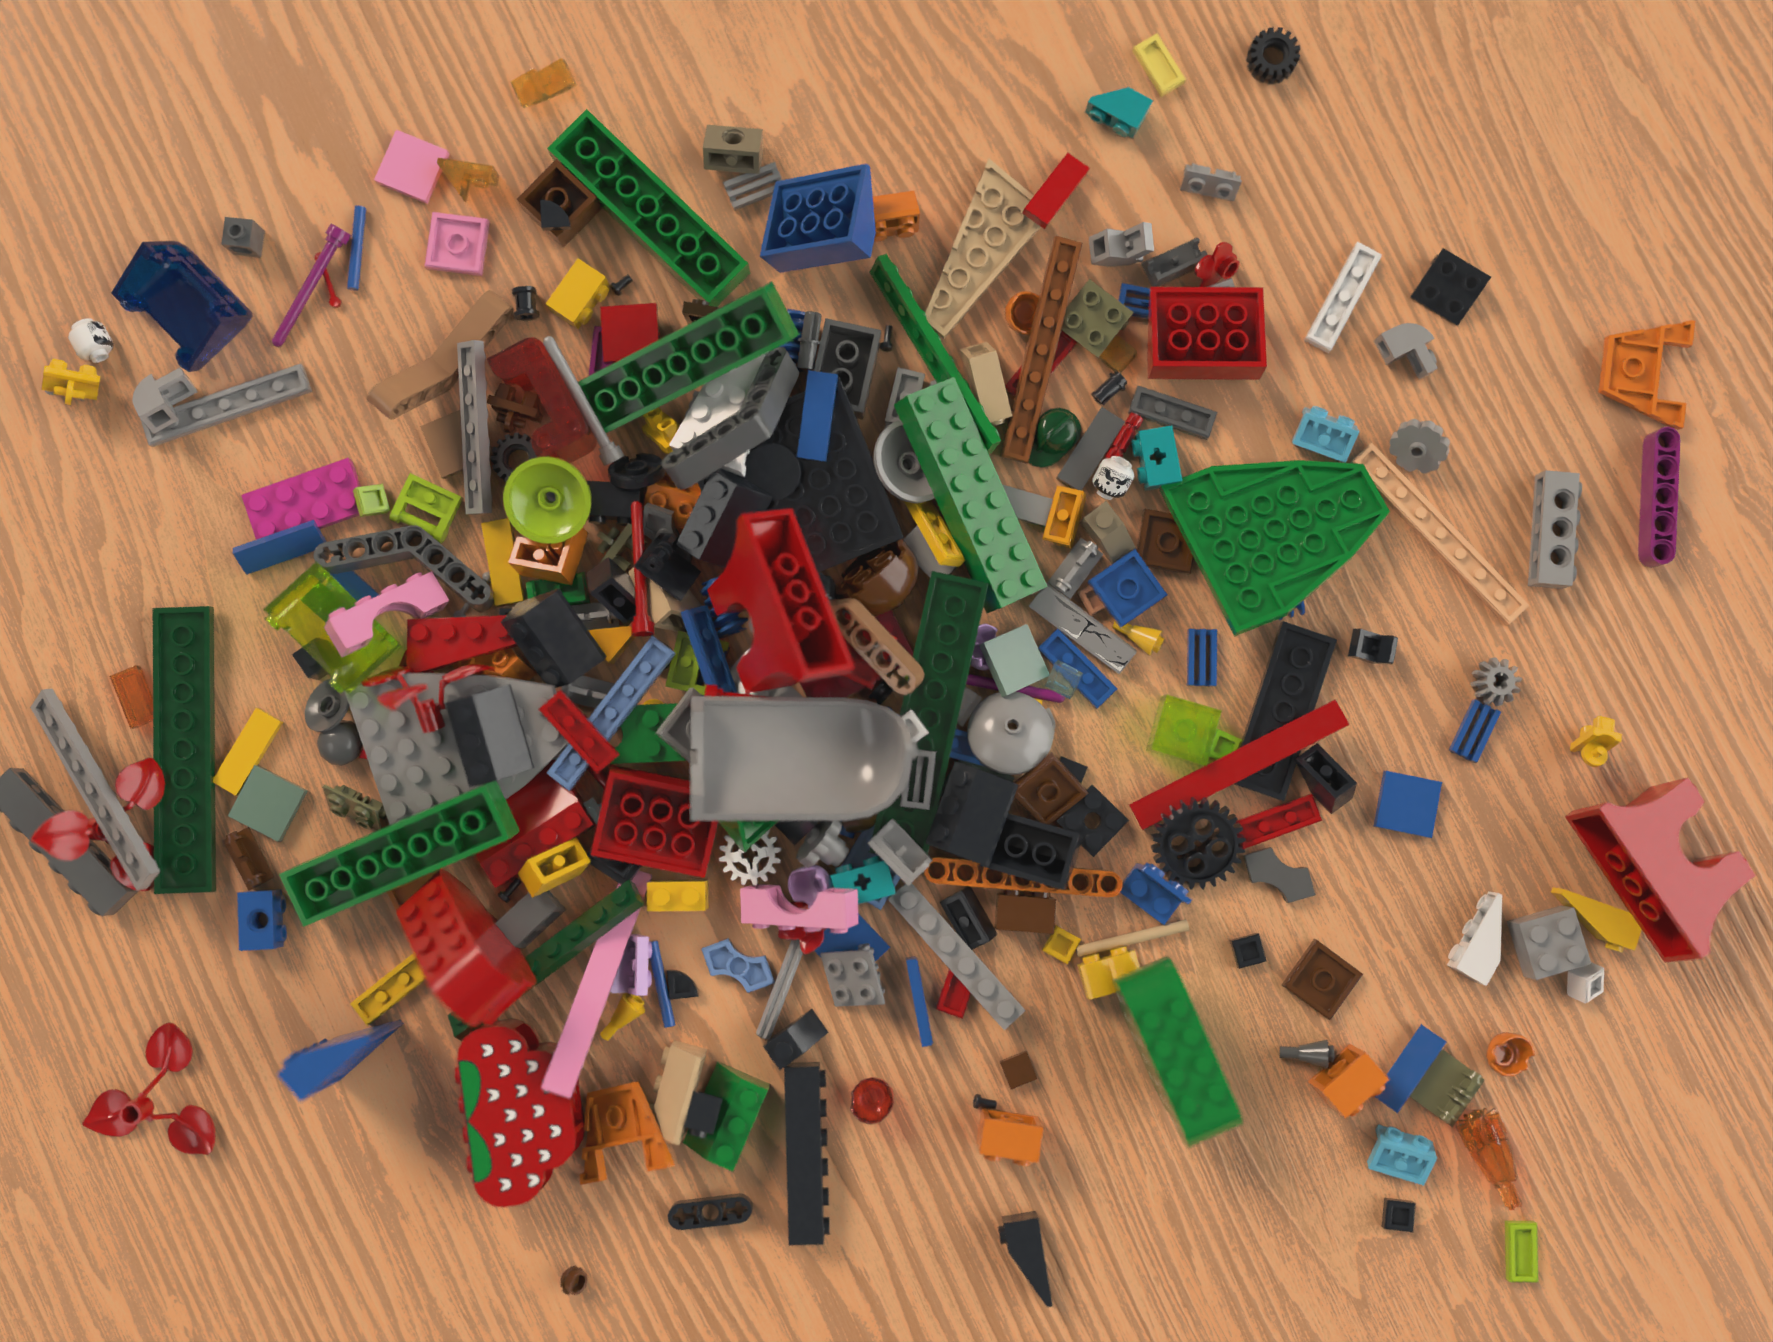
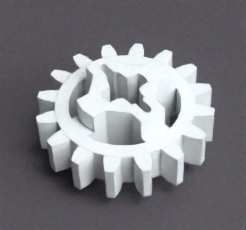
[719,829,782,886]

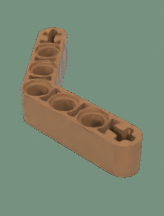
[367,290,513,420]
[749,598,924,695]

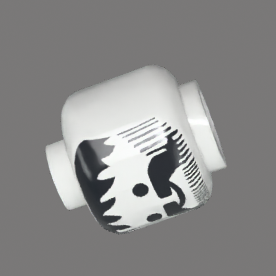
[68,318,114,363]
[1092,456,1134,500]

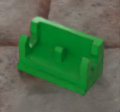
[526,572,590,606]

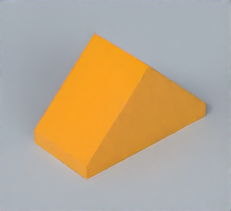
[588,626,635,664]

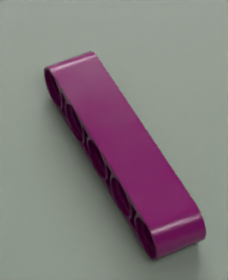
[1638,427,1681,568]

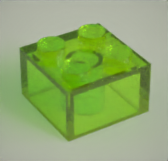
[1146,694,1222,766]

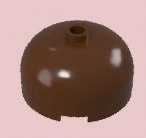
[835,539,919,616]

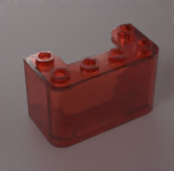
[486,337,597,463]

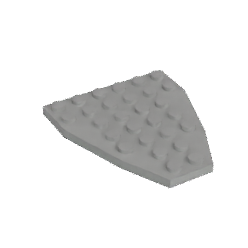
[344,673,569,824]

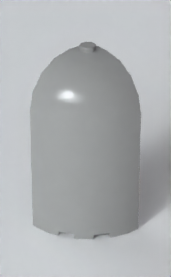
[690,696,917,820]

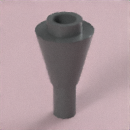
[1279,1039,1334,1069]

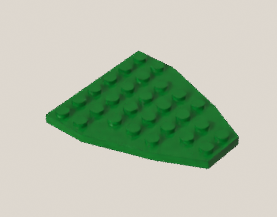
[1159,460,1390,637]

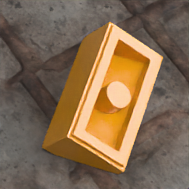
[1042,485,1087,549]

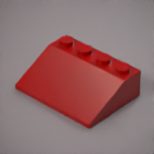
[1147,287,1267,380]
[475,759,597,888]
[591,764,718,878]

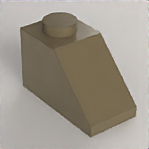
[1080,501,1137,564]

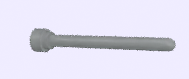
[543,336,624,466]

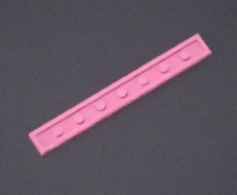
[542,871,652,1099]

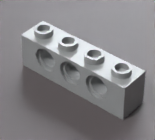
[1528,470,1582,589]

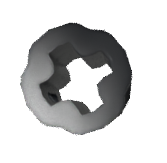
[512,286,540,321]

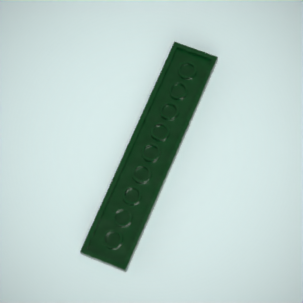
[869,571,989,855]
[152,606,216,894]

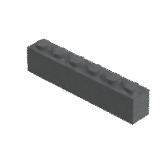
[0,768,138,916]

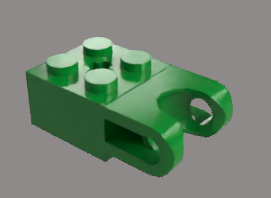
[610,703,687,764]

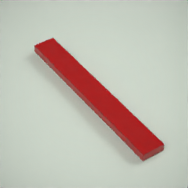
[1129,699,1350,830]

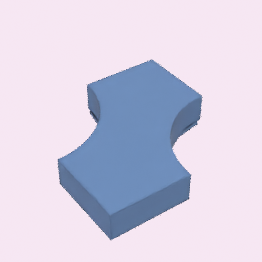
[701,938,775,993]

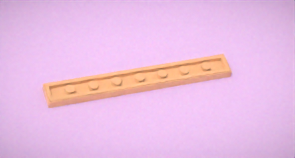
[1350,443,1529,625]

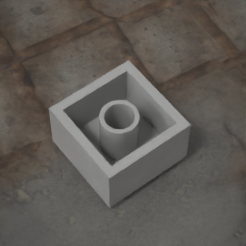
[1507,906,1592,980]

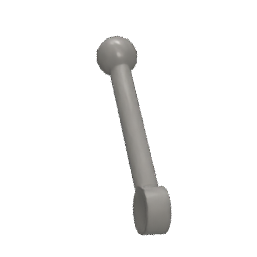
[453,572,491,617]

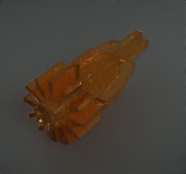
[1456,1108,1523,1210]

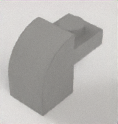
[1089,222,1154,267]
[1374,323,1438,380]
[132,367,197,434]

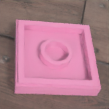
[374,130,449,204]
[425,212,490,276]

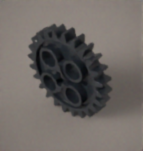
[1151,797,1246,890]

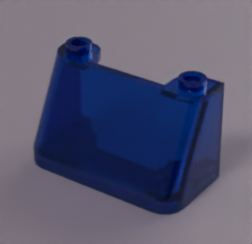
[111,241,253,372]

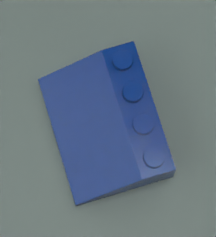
[760,163,876,273]
[277,1019,404,1102]

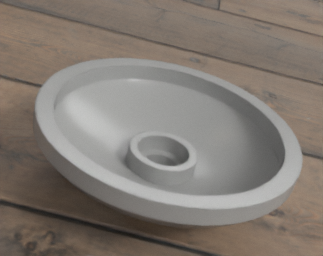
[874,420,935,503]
[967,692,1053,775]

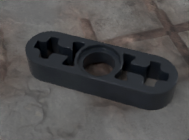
[668,1193,753,1230]

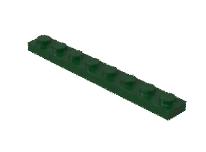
[447,880,644,1041]

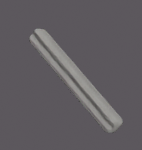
[756,940,803,1039]

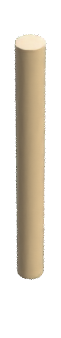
[1076,919,1189,957]

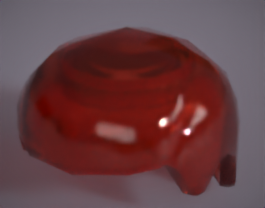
[850,1076,894,1125]

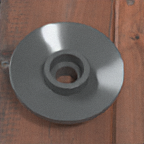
[305,678,350,732]

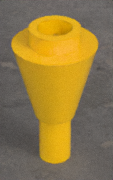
[1112,622,1165,656]
[600,993,645,1041]

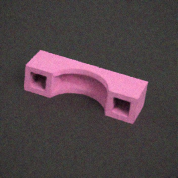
[324,571,449,657]
[740,884,858,933]

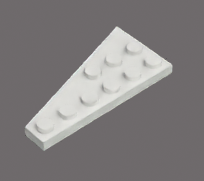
[669,353,767,477]

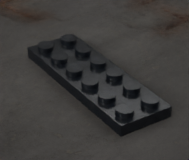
[1233,621,1337,801]

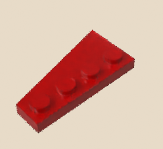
[407,615,517,673]

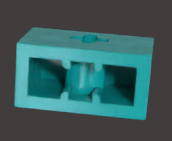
[1132,425,1183,491]
[831,856,896,904]

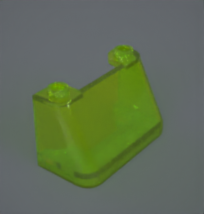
[263,561,403,694]

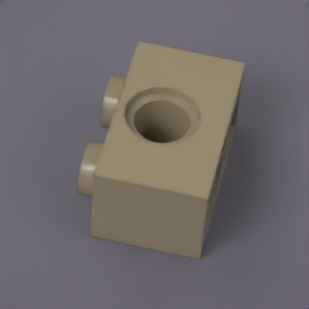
[703,125,763,174]

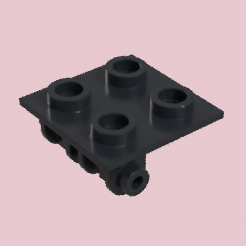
[1410,248,1491,326]
[634,533,701,602]

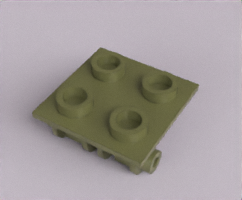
[1061,279,1134,358]
[322,785,387,830]
[1410,1049,1485,1127]

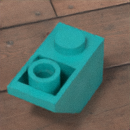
[1085,87,1153,139]

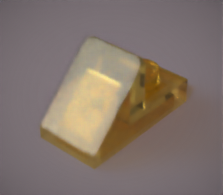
[437,158,499,203]

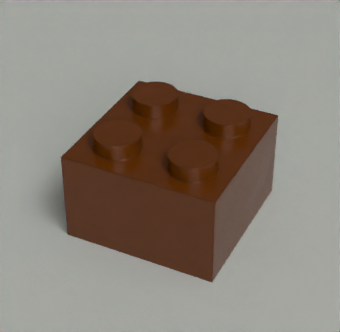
[517,160,602,248]

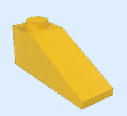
[1551,887,1642,953]

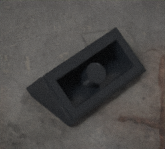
[940,886,997,950]

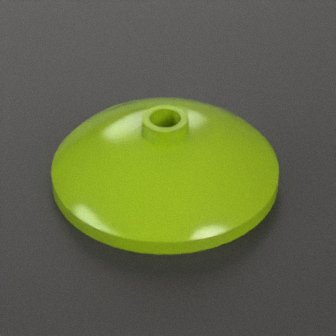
[503,457,592,544]

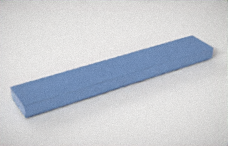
[547,636,676,791]

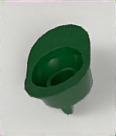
[1028,408,1081,468]

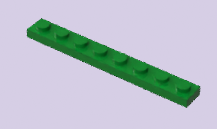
[869,253,1002,454]

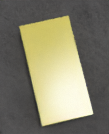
[1132,34,1186,97]

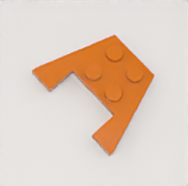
[1598,320,1696,430]
[580,1081,675,1185]

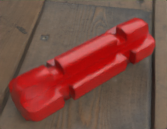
[1105,413,1143,459]

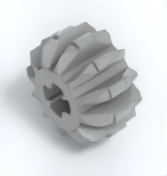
[1470,657,1522,706]

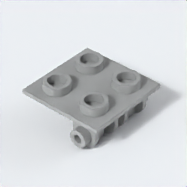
[820,943,885,1007]

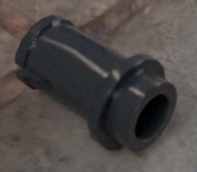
[1091,371,1127,407]

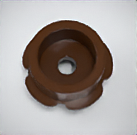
[560,1266,588,1295]

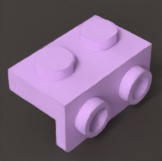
[610,934,652,996]

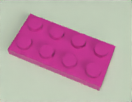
[241,458,361,540]

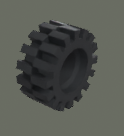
[1246,27,1301,84]
[491,433,545,482]

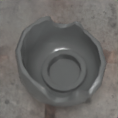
[317,720,363,766]

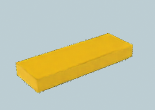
[904,500,965,567]
[481,518,525,607]
[213,707,284,796]
[350,953,426,1026]

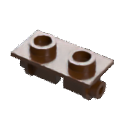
[223,827,275,891]

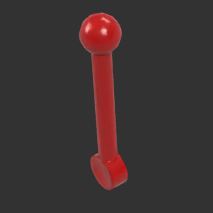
[314,252,342,308]

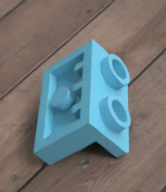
[1292,406,1359,463]
[1367,1125,1437,1186]

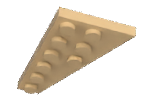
[925,159,1041,339]

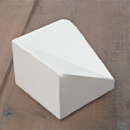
[1567,962,1604,1004]

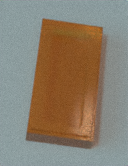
[110,665,153,729]

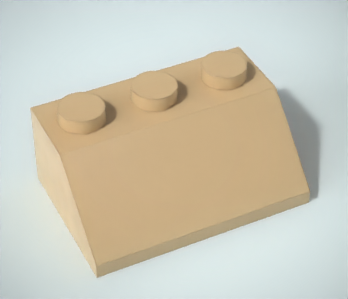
[649,1040,707,1145]

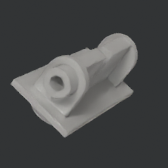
[1180,163,1242,201]
[1047,538,1103,599]
[571,602,620,630]
[562,676,614,708]

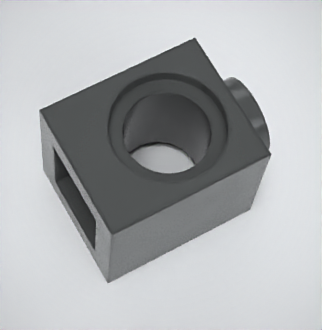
[221,217,265,258]

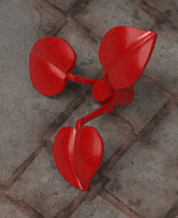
[361,664,495,733]
[31,757,165,891]
[82,1022,216,1155]

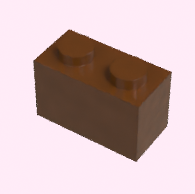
[994,889,1056,934]

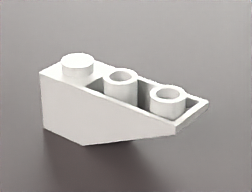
[1447,891,1502,986]

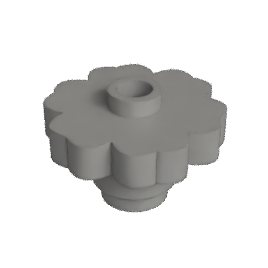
[1389,419,1450,473]
[796,820,849,868]

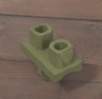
[597,523,647,573]

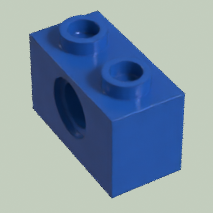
[237,889,287,951]

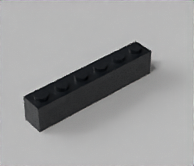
[784,1062,830,1246]

